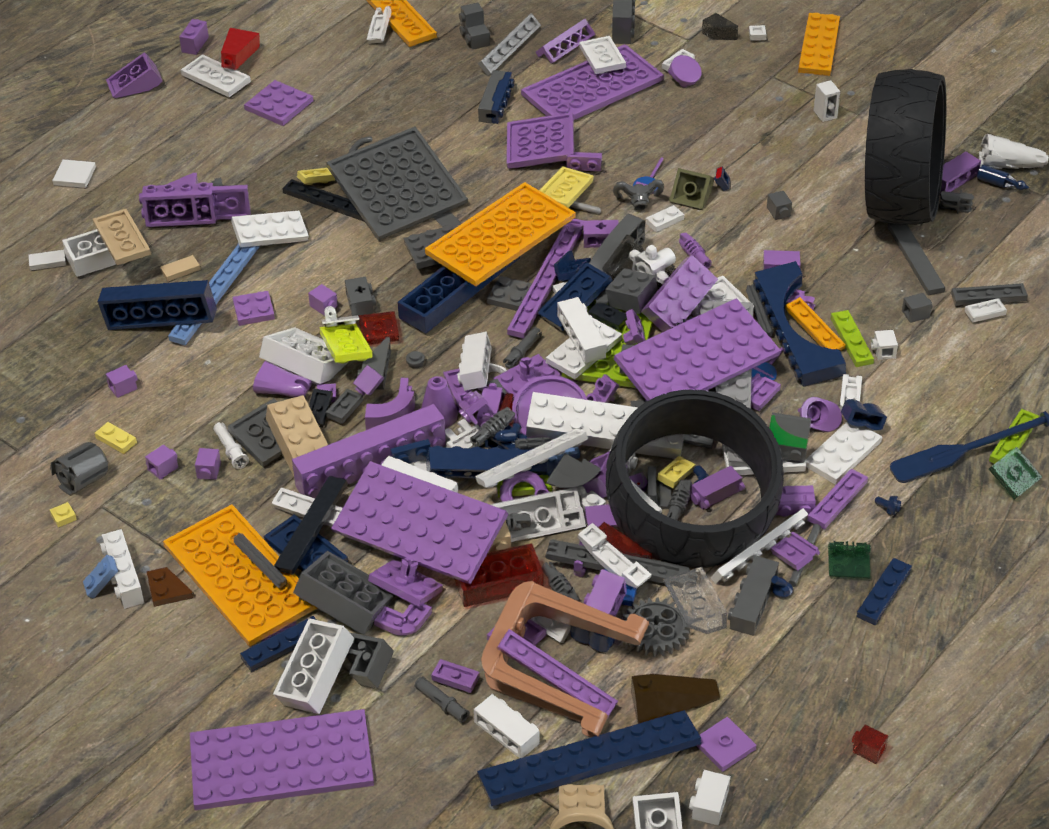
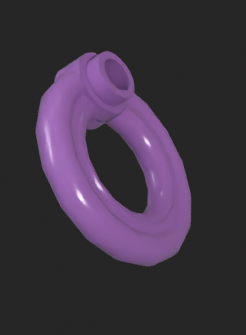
[500,470,549,502]

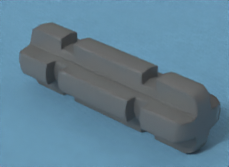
[515,437,551,450]

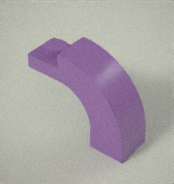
[365,378,415,430]

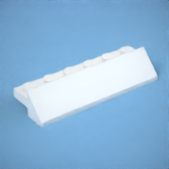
[490,487,586,542]

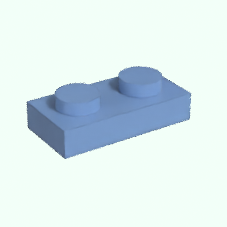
[83,555,118,598]

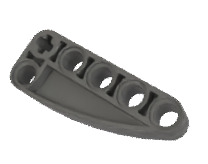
[589,214,646,276]

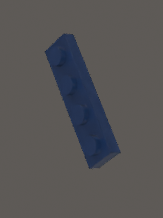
[856,558,912,625]
[240,616,317,672]

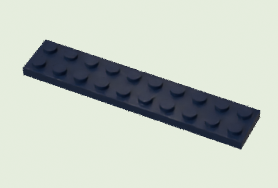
[477,710,702,807]

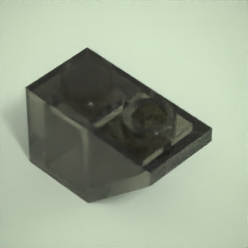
[702,13,738,40]

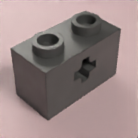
[345,277,376,316]

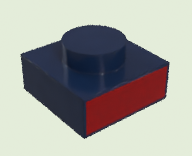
[714,166,730,191]

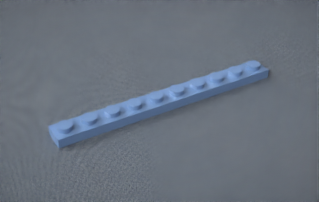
[168,244,261,345]

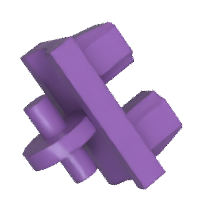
[587,374,619,403]

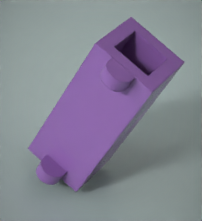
[477,383,503,428]
[691,466,745,510]

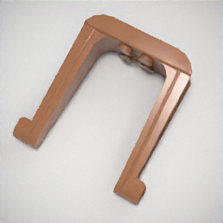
[481,581,649,737]

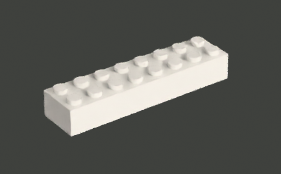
[526,392,684,459]

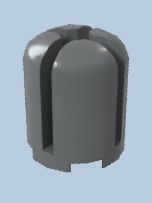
[50,442,108,495]

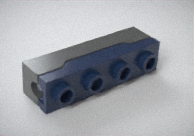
[478,70,515,124]

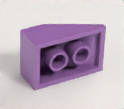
[106,52,163,98]

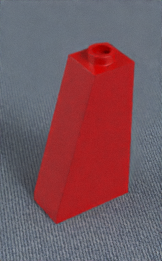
[221,28,260,70]

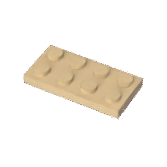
[93,209,151,265]

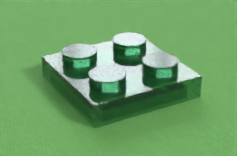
[989,447,1042,500]

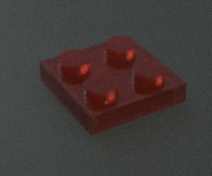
[358,311,400,345]

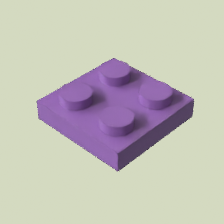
[233,291,275,326]

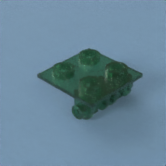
[828,540,871,579]

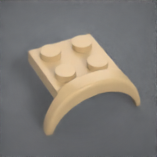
[550,784,614,829]

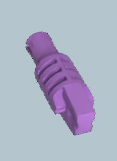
[679,232,712,269]

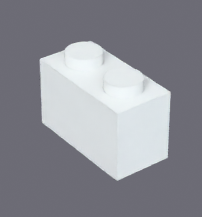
[814,80,840,122]
[689,770,730,826]

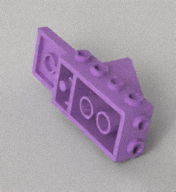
[139,173,251,227]

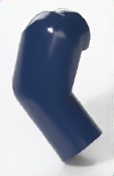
[495,423,522,443]
[693,465,709,483]

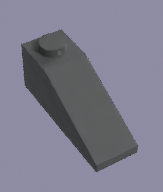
[358,337,391,390]

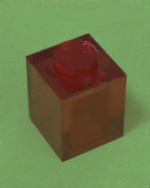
[851,724,889,764]

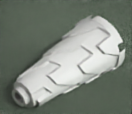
[979,134,1049,169]

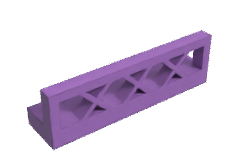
[536,19,595,64]

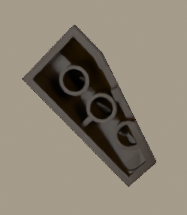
[631,674,720,724]

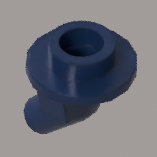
[875,496,901,516]
[771,576,793,598]

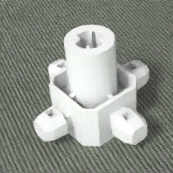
[629,245,676,284]

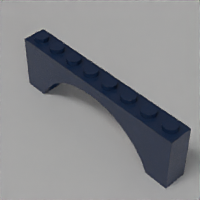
[753,261,846,387]

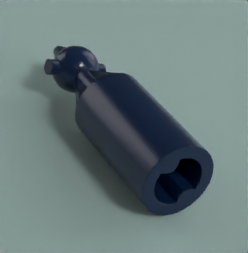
[977,165,1029,190]

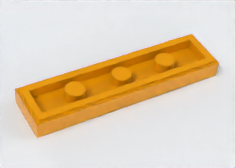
[785,297,846,351]

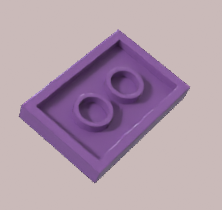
[493,354,561,401]
[368,557,443,607]

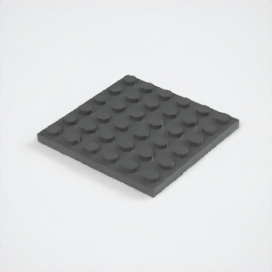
[326,127,468,241]

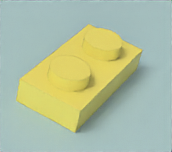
[297,168,335,185]
[95,422,137,454]
[657,456,696,488]

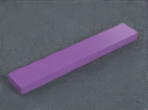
[497,629,618,717]

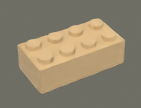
[266,395,328,477]

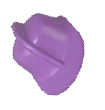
[798,397,842,432]

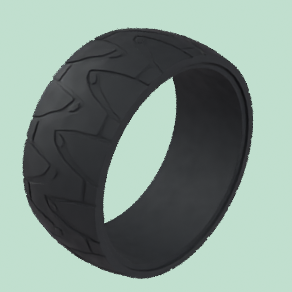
[865,69,947,225]
[605,389,784,568]

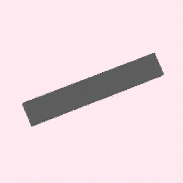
[887,223,945,295]

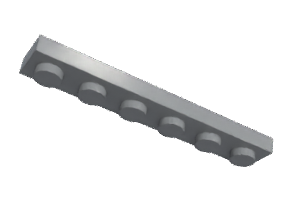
[478,13,541,76]

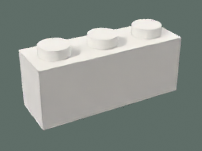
[474,694,540,758]

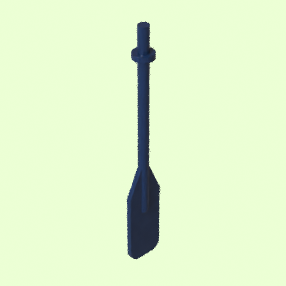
[890,411,1049,483]

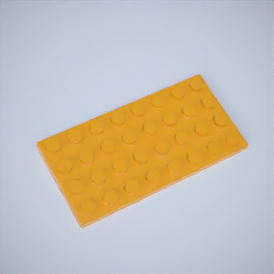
[425,182,576,286]
[163,504,317,647]

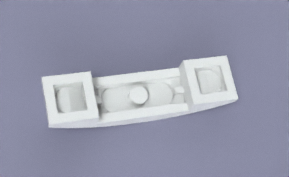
[578,523,652,588]

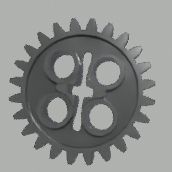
[623,597,691,657]

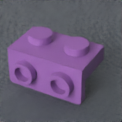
[567,152,602,171]
[458,391,488,425]

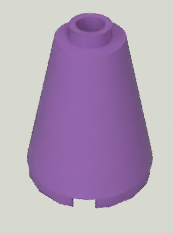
[421,376,458,428]

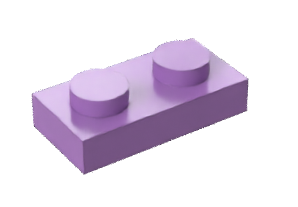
[431,659,480,693]

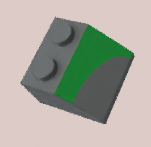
[769,412,811,462]

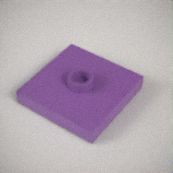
[697,717,756,772]

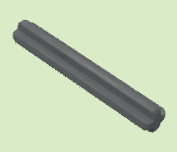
[746,284,773,337]
[233,533,287,588]

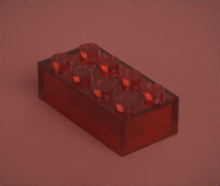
[454,543,544,607]

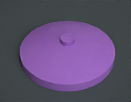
[512,375,587,438]

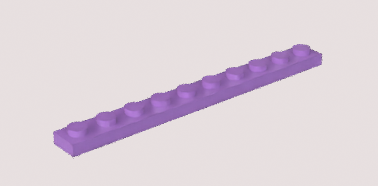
[507,219,584,338]

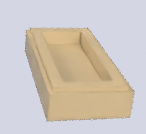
[160,255,200,281]

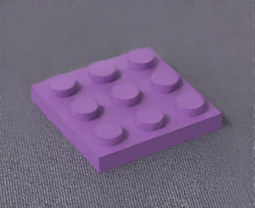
[244,80,313,126]

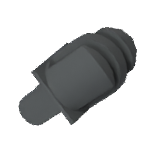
[939,190,974,214]

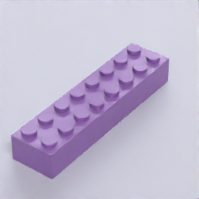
[292,404,446,498]

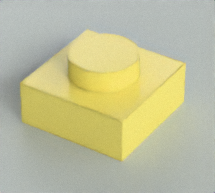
[50,502,77,528]

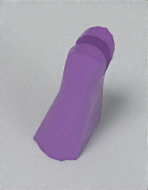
[253,361,312,398]

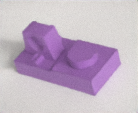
[623,309,645,345]

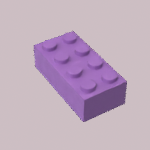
[641,255,718,332]

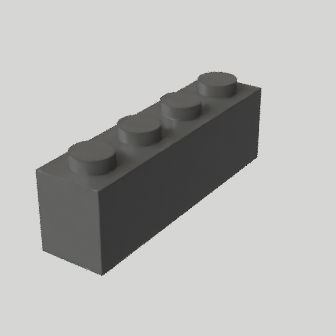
[727,556,779,636]

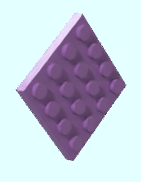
[507,112,574,169]

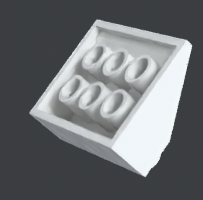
[259,327,349,384]

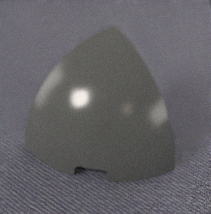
[546,453,601,488]

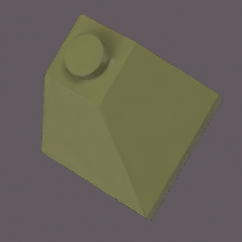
[669,168,715,210]

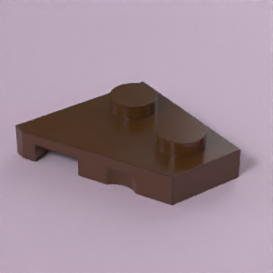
[146,567,193,607]

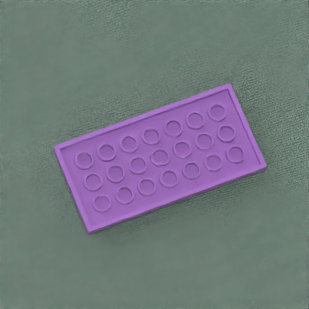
[521,44,664,120]
[614,298,781,401]
[331,461,508,584]
[190,709,374,810]

